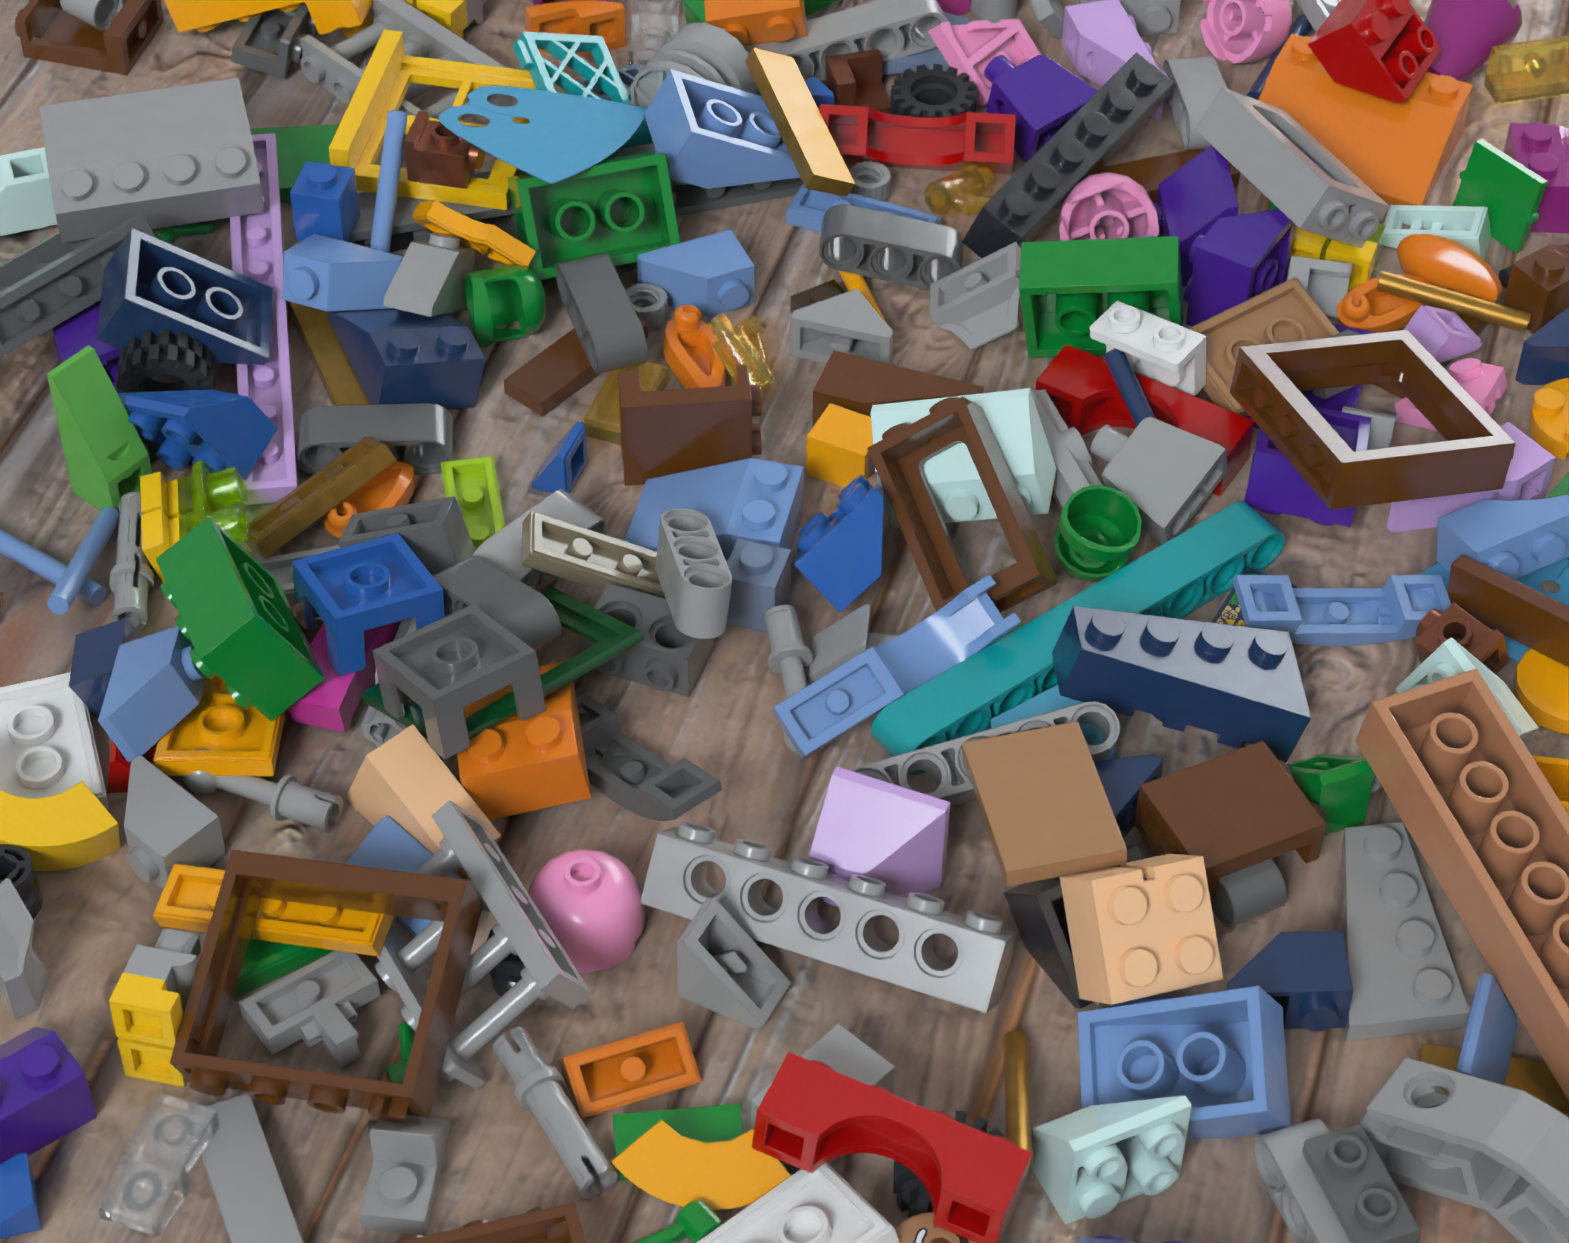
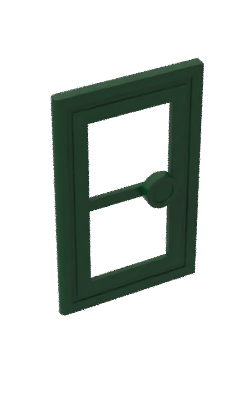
[361,587,644,741]

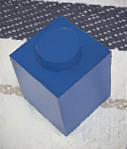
[290,161,360,242]

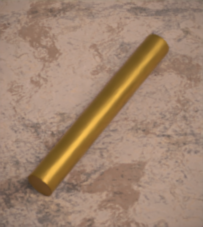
[1376,271,1531,333]
[1004,1030,1033,1167]

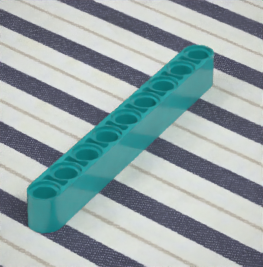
[871,501,1285,775]

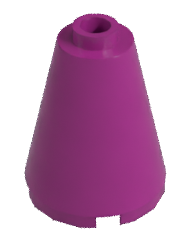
[1424,0,1522,82]

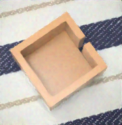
[1060,854,1223,1005]

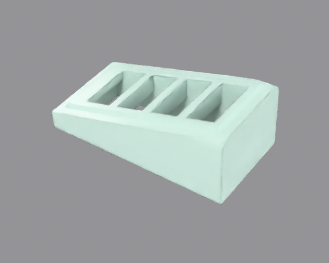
[1379,205,1491,260]

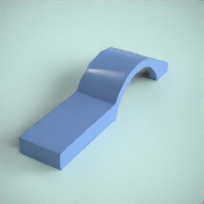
[771,574,1021,760]

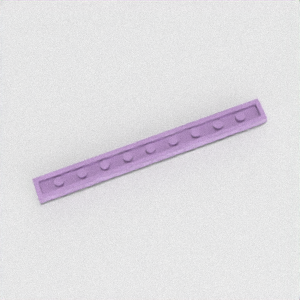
[230,133,298,505]

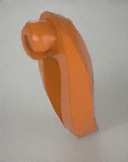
[1397,234,1502,303]
[1337,274,1432,333]
[663,305,727,389]
[323,461,416,538]

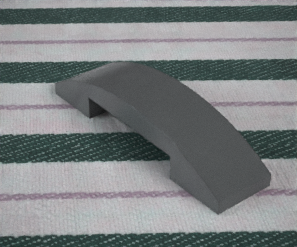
[576,693,722,821]

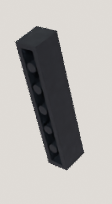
[962,52,1174,258]

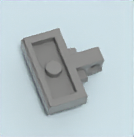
[238,950,381,1068]

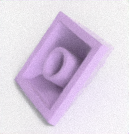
[808,766,950,906]

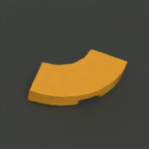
[412,200,536,267]
[611,1119,791,1210]

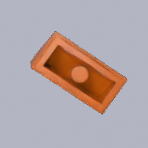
[559,1021,702,1119]

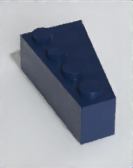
[1052,606,1311,763]

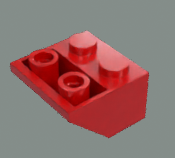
[1307,0,1442,104]

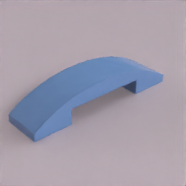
[1233,575,1451,646]

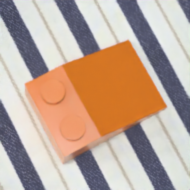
[457,661,591,820]

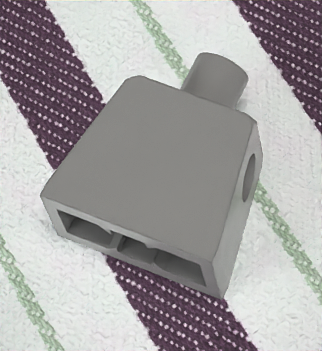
[1090,417,1228,545]

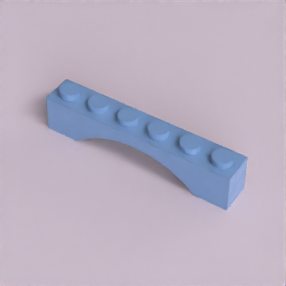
[1436,494,1569,580]

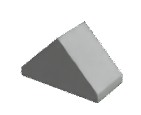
[790,288,893,364]
[676,897,791,1029]

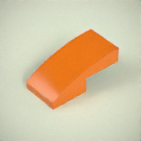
[524,0,626,56]

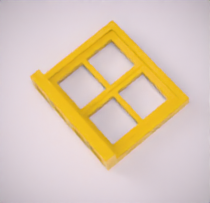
[329,29,555,210]

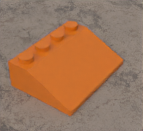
[1259,33,1474,206]

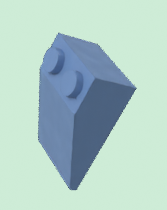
[644,70,800,189]
[624,458,804,562]
[1077,986,1291,1138]

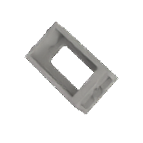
[1195,87,1390,248]

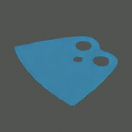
[438,86,648,184]

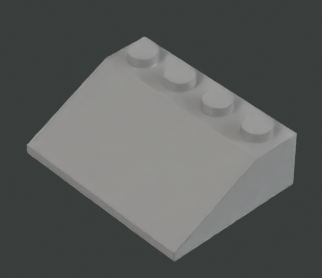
[39,78,264,243]

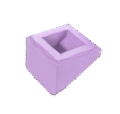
[1404,305,1482,363]

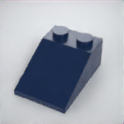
[97,228,273,365]
[328,308,486,410]

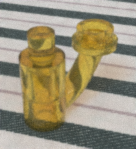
[924,165,1002,215]
[708,313,775,391]

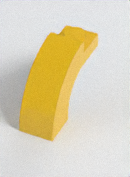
[0,781,120,872]

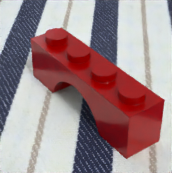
[819,104,1016,174]
[1035,344,1254,497]
[751,1052,1033,1243]

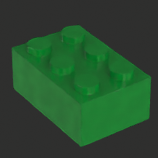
[507,151,680,280]
[1019,236,1184,358]
[156,517,325,721]

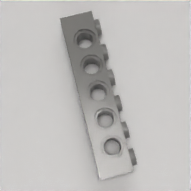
[641,822,1018,1013]

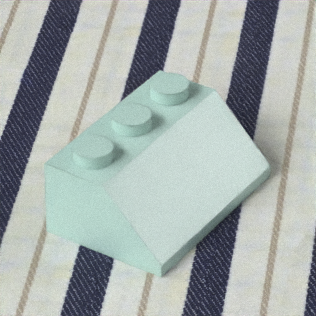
[871,388,1056,528]

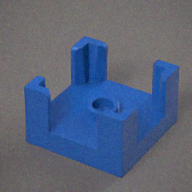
[292,533,445,676]

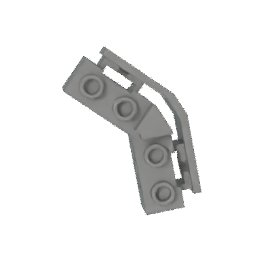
[1359,1057,1569,1243]

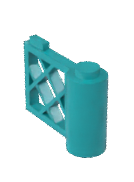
[513,32,653,149]

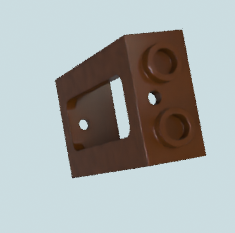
[867,396,1058,613]

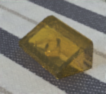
[1484,35,1569,104]

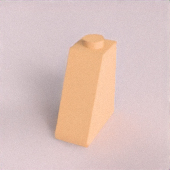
[345,724,501,882]

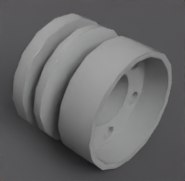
[630,23,757,108]

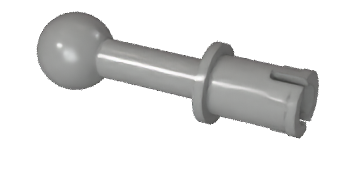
[764,605,825,754]
[181,748,343,833]

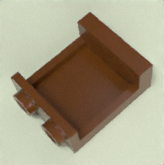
[15,0,164,76]
[618,365,762,486]
[1134,741,1326,902]

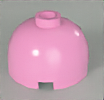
[1200,0,1292,64]
[1058,172,1159,241]
[528,849,646,973]

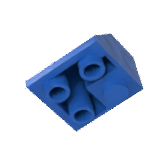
[117,390,278,480]
[794,471,885,613]

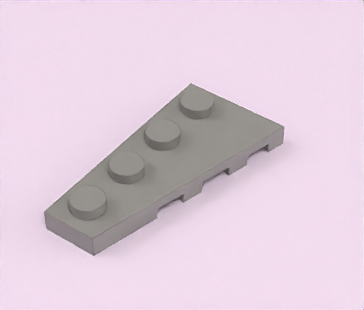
[1342,822,1470,1041]

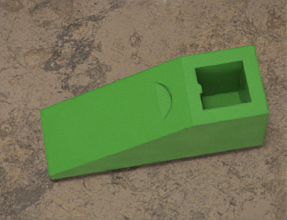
[47,345,152,513]

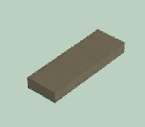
[522,511,666,599]

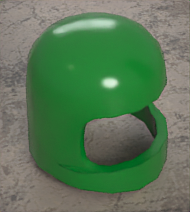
[464,264,547,348]
[1053,485,1142,583]

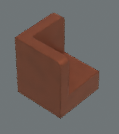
[825,49,890,114]

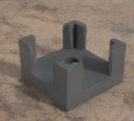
[372,604,546,759]

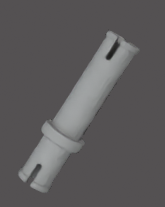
[109,491,155,631]
[493,1027,618,1199]

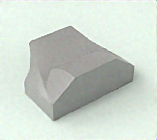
[929,242,1021,350]
[0,878,49,1020]

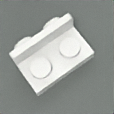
[1090,300,1206,396]

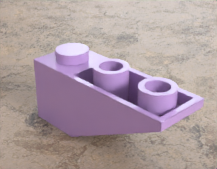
[1062,0,1170,120]
[1386,422,1556,533]

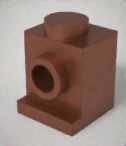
[404,111,485,189]
[1415,602,1509,675]

